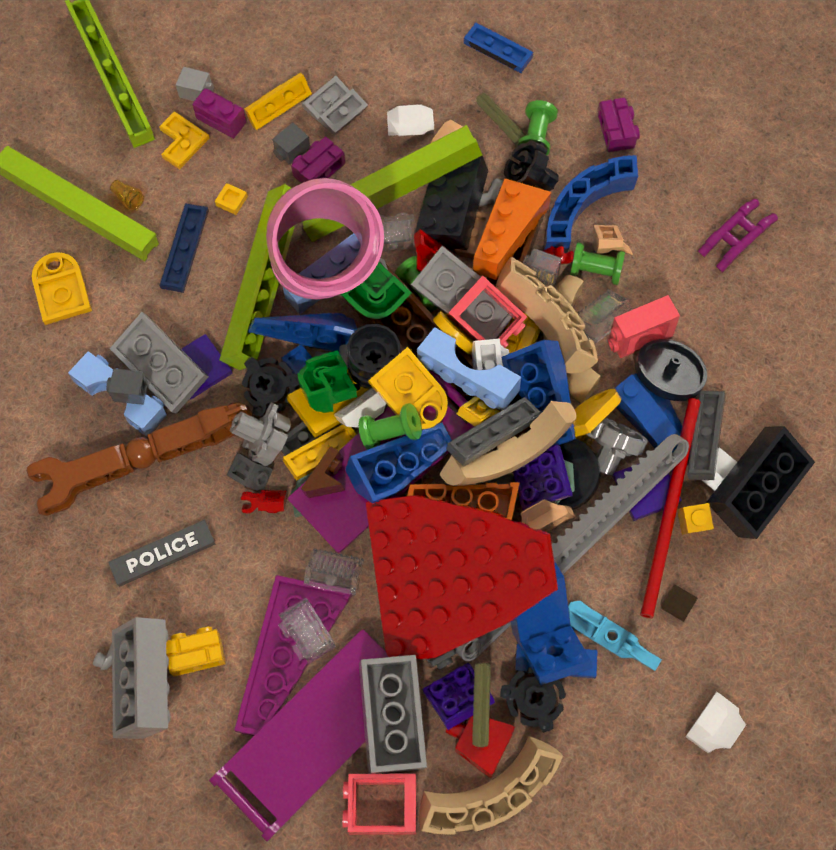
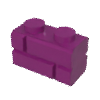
[192,88,247,139]
[597,97,640,152]
[291,137,346,183]

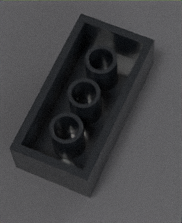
[415,155,489,251]
[706,426,815,539]

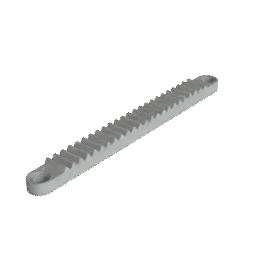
[454,434,689,661]

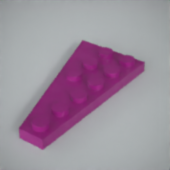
[234,575,353,736]

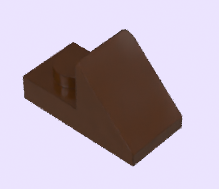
[301,446,345,498]

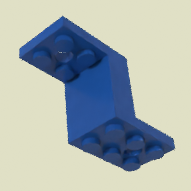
[511,561,592,685]

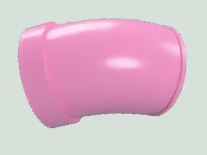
[266,178,384,299]

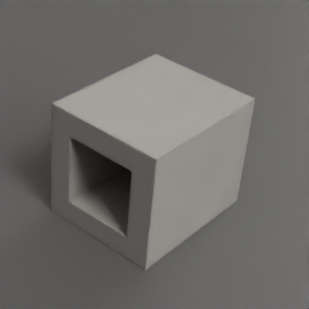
[176,67,214,101]

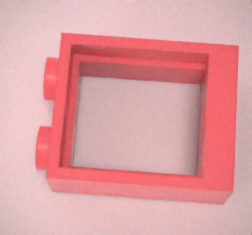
[447,276,527,348]
[608,295,680,359]
[343,774,416,835]

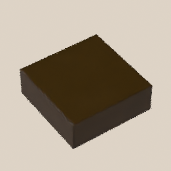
[661,584,698,622]

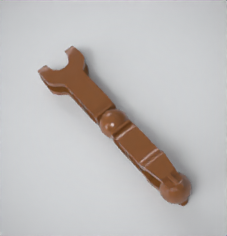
[26,402,253,516]

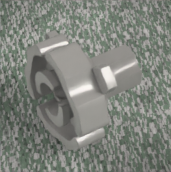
[230,402,291,467]
[586,418,648,475]

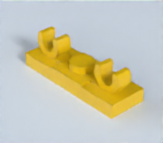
[244,73,312,130]
[283,424,357,481]

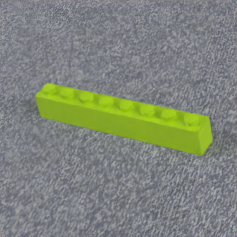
[219,184,295,370]

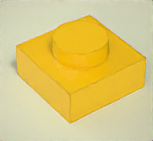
[215,183,248,215]

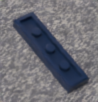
[159,203,209,293]

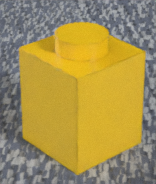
[677,503,714,535]

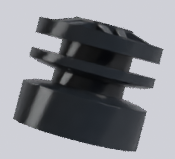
[347,324,401,389]

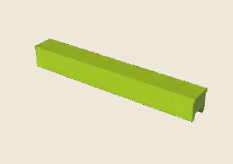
[65,0,155,148]
[302,125,482,242]
[0,146,159,262]

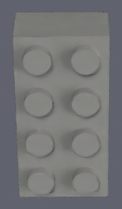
[112,617,170,739]
[359,655,427,774]

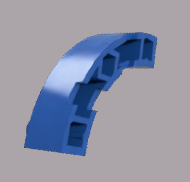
[544,155,638,253]

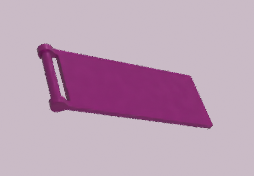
[288,371,475,553]
[209,630,388,842]

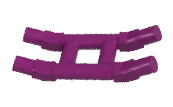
[697,199,778,273]

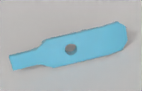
[568,601,662,671]

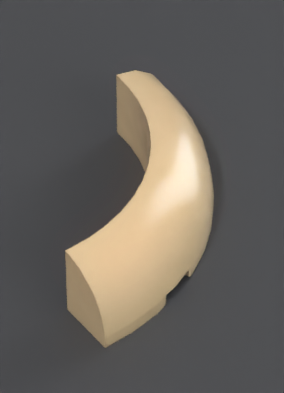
[496,257,598,373]
[543,275,600,403]
[440,401,576,486]
[419,736,563,835]

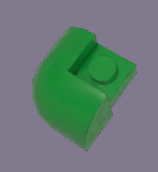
[341,262,412,319]
[297,350,357,413]

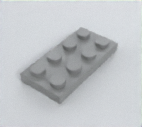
[410,246,520,340]
[110,312,209,414]

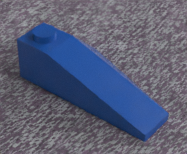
[248,313,357,352]
[502,340,576,446]
[614,374,692,465]
[345,423,452,504]

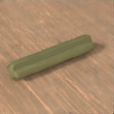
[476,92,526,145]
[472,663,491,747]

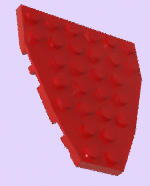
[366,495,558,659]

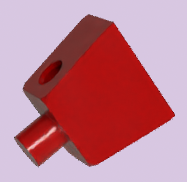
[445,716,515,778]

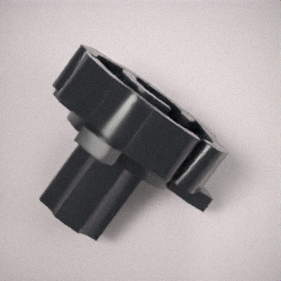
[504,140,559,191]
[242,357,299,417]
[500,667,566,733]

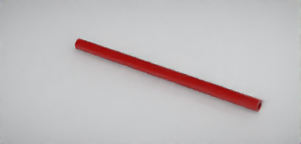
[640,398,701,619]

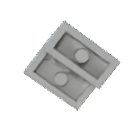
[302,76,368,135]

